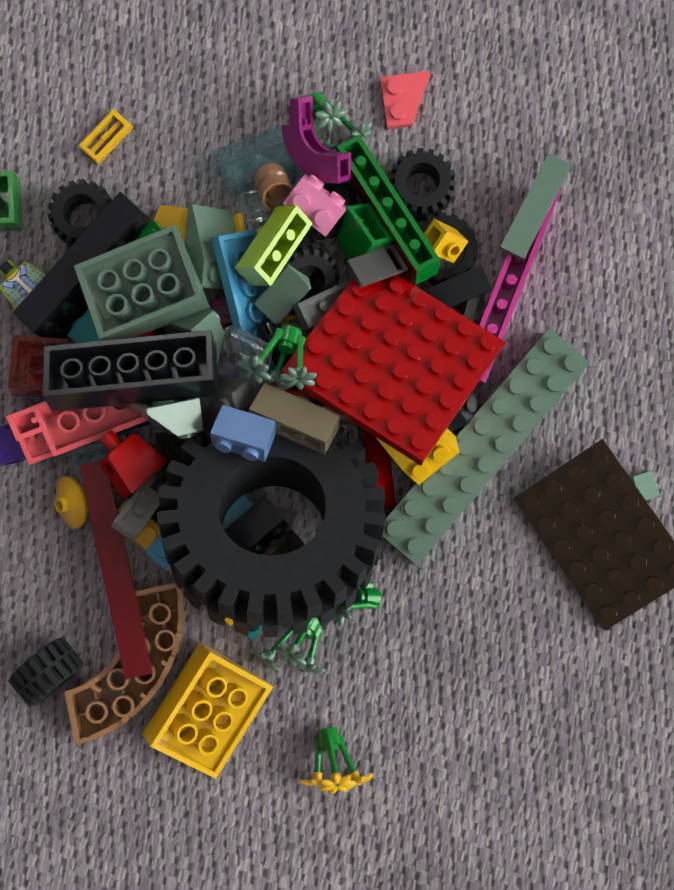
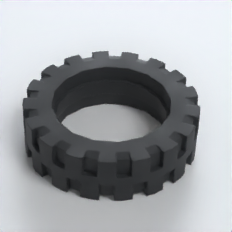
[418,213,478,284]

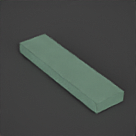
[499,153,572,261]

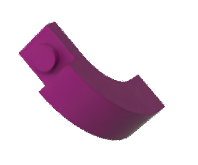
[281,95,351,184]

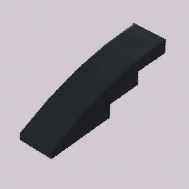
[424,265,492,309]

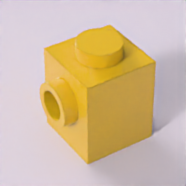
[424,219,469,263]

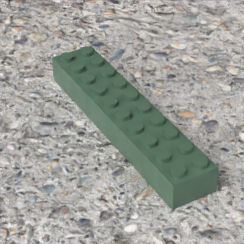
[383,328,590,566]

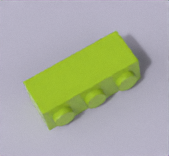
[235,205,313,286]

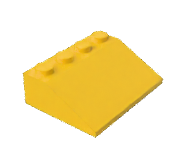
[142,642,273,779]

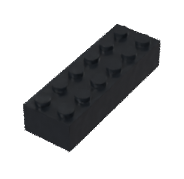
[12,192,152,345]
[43,330,218,412]

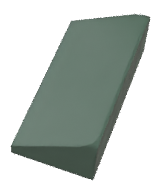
[254,264,311,325]

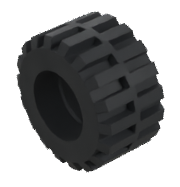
[389,148,456,221]
[48,179,112,247]
[281,237,340,304]
[8,637,84,707]

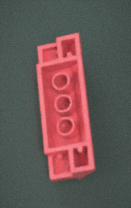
[6,401,147,465]

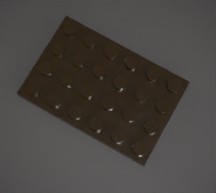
[513,438,674,631]

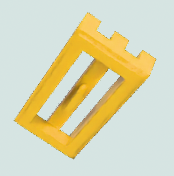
[78,109,133,165]

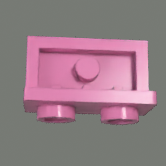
[283,174,347,237]

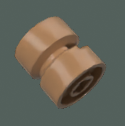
[253,163,294,212]

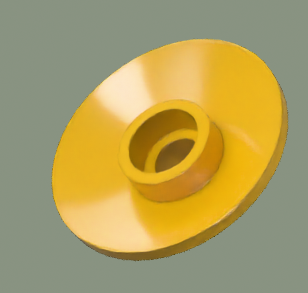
[55,476,88,529]

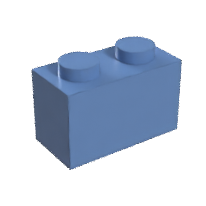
[210,405,276,462]

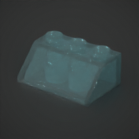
[212,124,303,199]

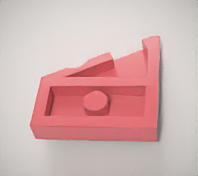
[380,71,430,130]

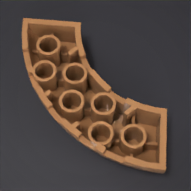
[64,583,184,745]

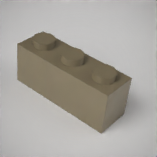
[249,383,340,455]

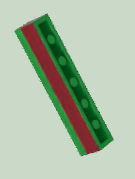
[336,135,440,285]

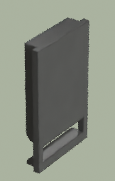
[347,244,408,288]

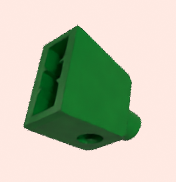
[337,203,394,267]

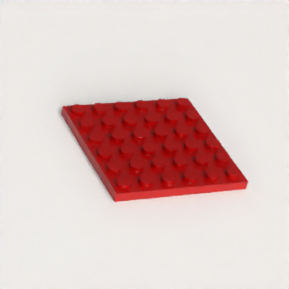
[281,275,505,466]

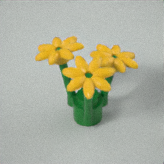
[300,727,373,795]

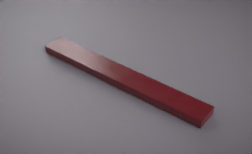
[79,460,153,680]

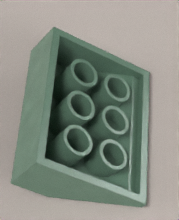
[74,225,210,341]

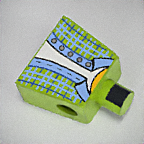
[0,260,46,309]

